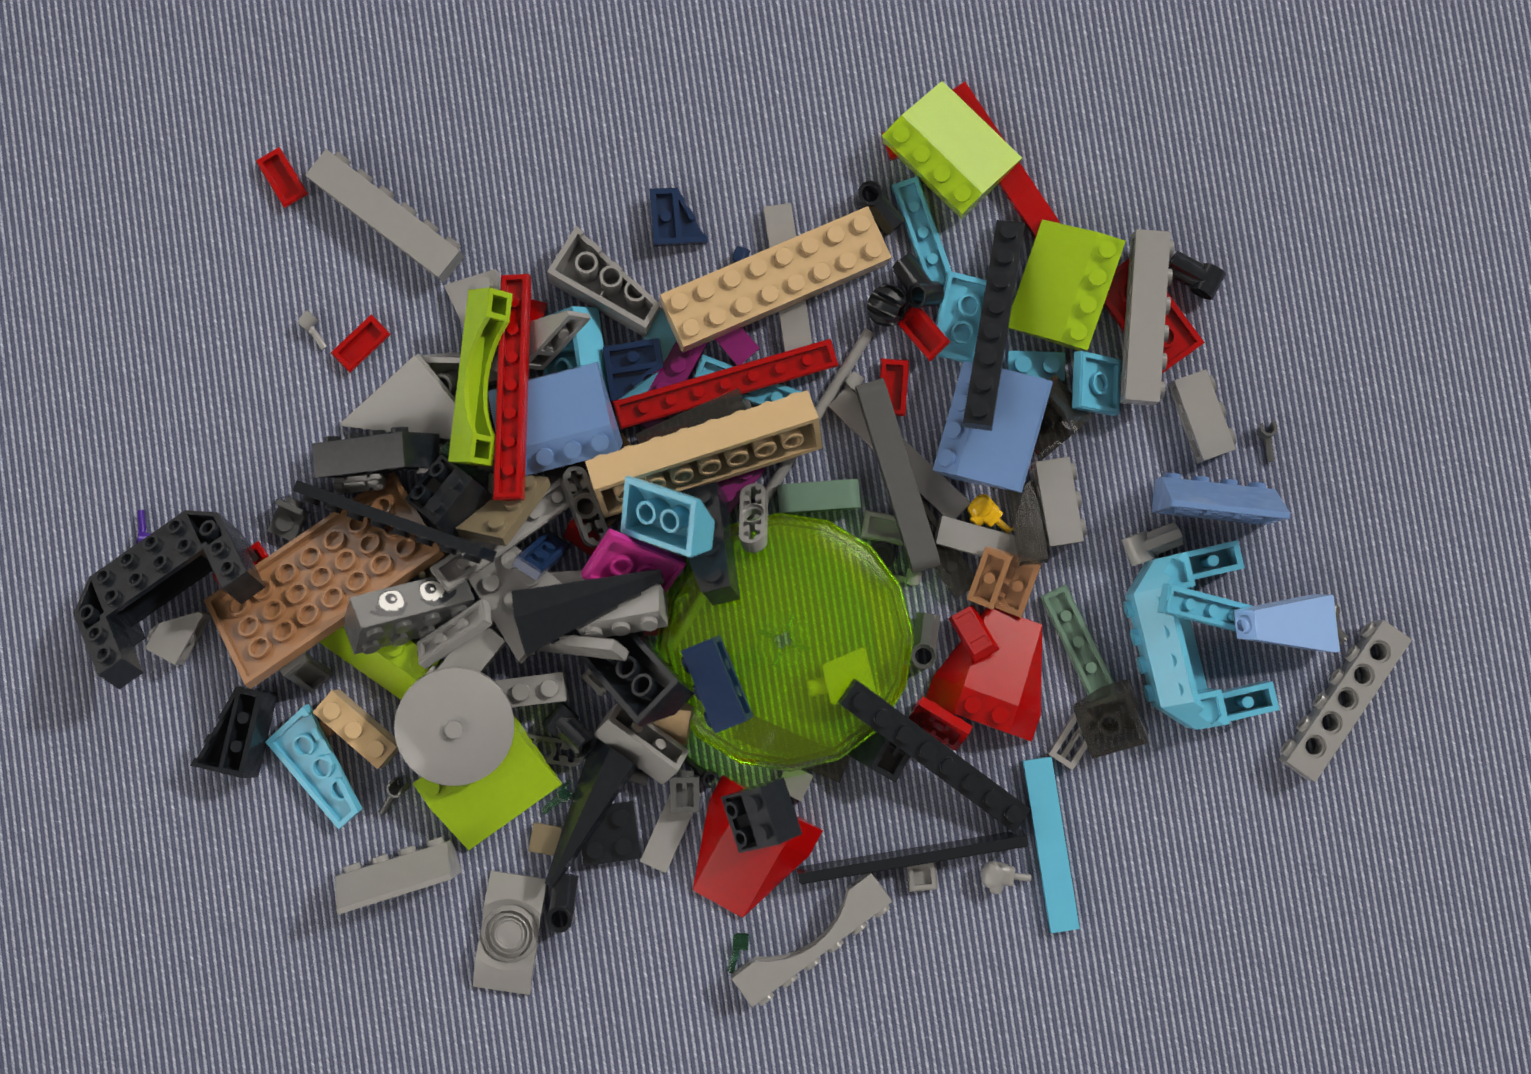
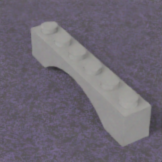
[731,873,892,1007]

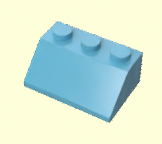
[539,306,609,392]
[620,476,715,557]

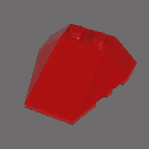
[925,607,1042,742]
[693,775,823,918]

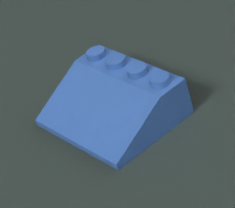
[933,361,1053,493]
[488,362,623,476]
[1152,473,1290,525]

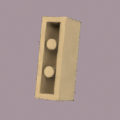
[313,689,399,769]

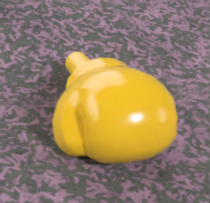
[968,494,1012,534]

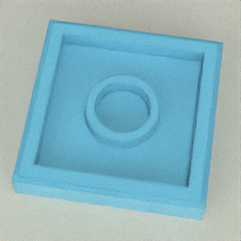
[1072,351,1121,416]

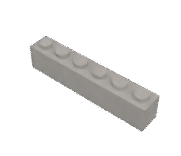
[305,149,464,283]
[1120,229,1174,406]

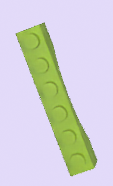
[448,287,513,466]

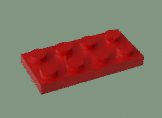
[1104,258,1205,373]

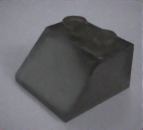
[1034,374,1093,460]
[1072,679,1149,759]

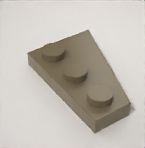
[456,474,551,546]

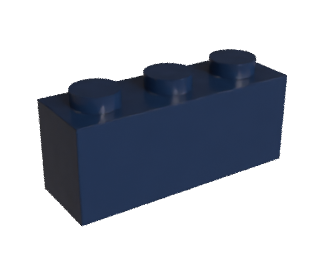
[681,635,754,733]

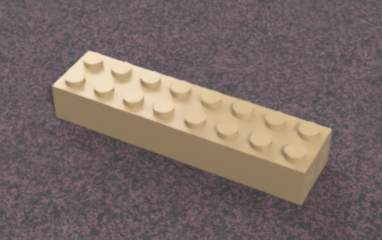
[659,206,892,353]
[585,390,823,518]

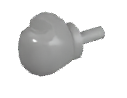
[981,861,1031,894]

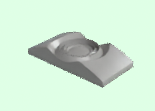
[473,870,547,995]

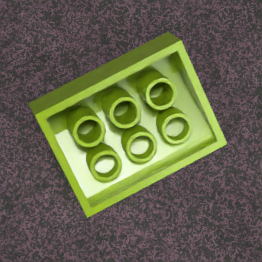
[882,81,1022,220]
[1008,219,1126,352]
[413,715,562,851]

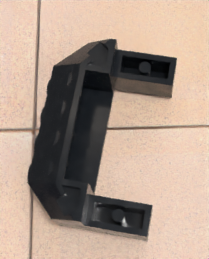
[73,510,266,690]

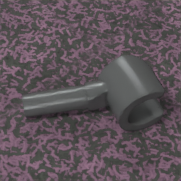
[1257,421,1277,462]
[378,776,410,815]

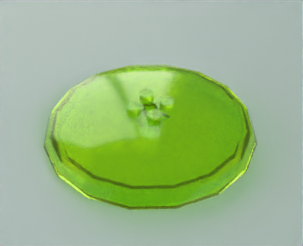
[655,513,914,772]

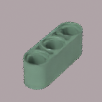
[777,479,861,514]

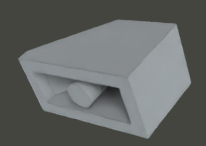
[145,612,211,665]

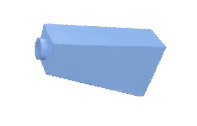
[1234,594,1340,653]

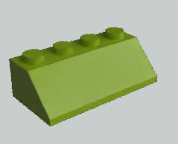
[319,626,445,700]

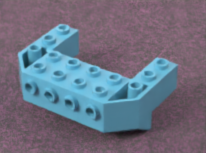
[1123,540,1280,730]

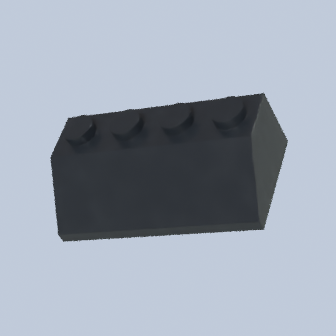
[579,632,694,726]

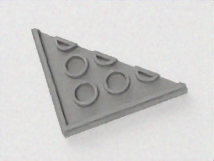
[341,354,455,440]

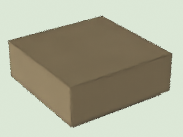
[528,822,563,856]

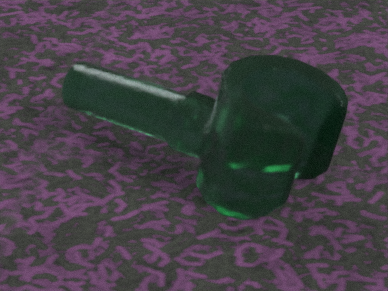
[541,780,575,814]
[727,933,749,973]

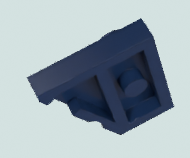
[648,188,708,247]
[603,338,664,402]

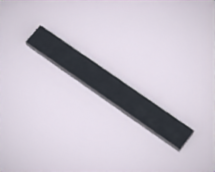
[797,829,1028,885]

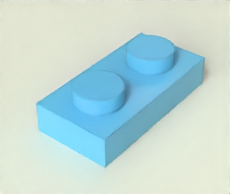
[1007,351,1065,382]

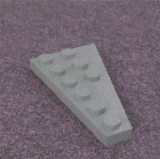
[436,525,563,664]

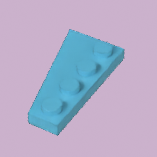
[265,704,363,830]

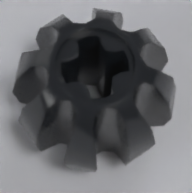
[867,284,908,327]

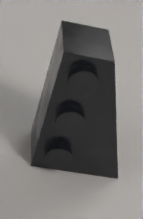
[190,686,278,778]

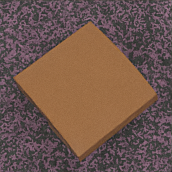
[966,546,1042,618]

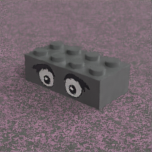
[344,576,474,655]

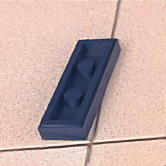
[512,530,571,581]

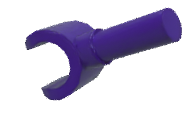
[136,510,151,544]

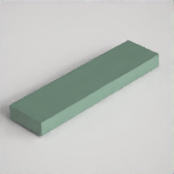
[1039,584,1116,699]

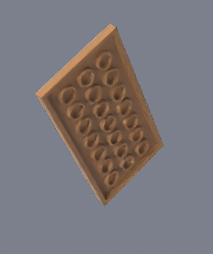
[204,471,446,689]

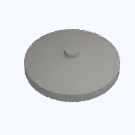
[394,667,514,786]

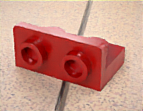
[909,697,973,751]

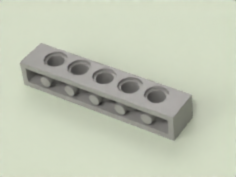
[1278,620,1412,782]

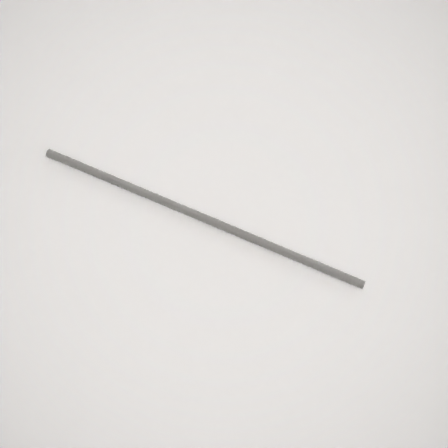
[661,328,874,664]

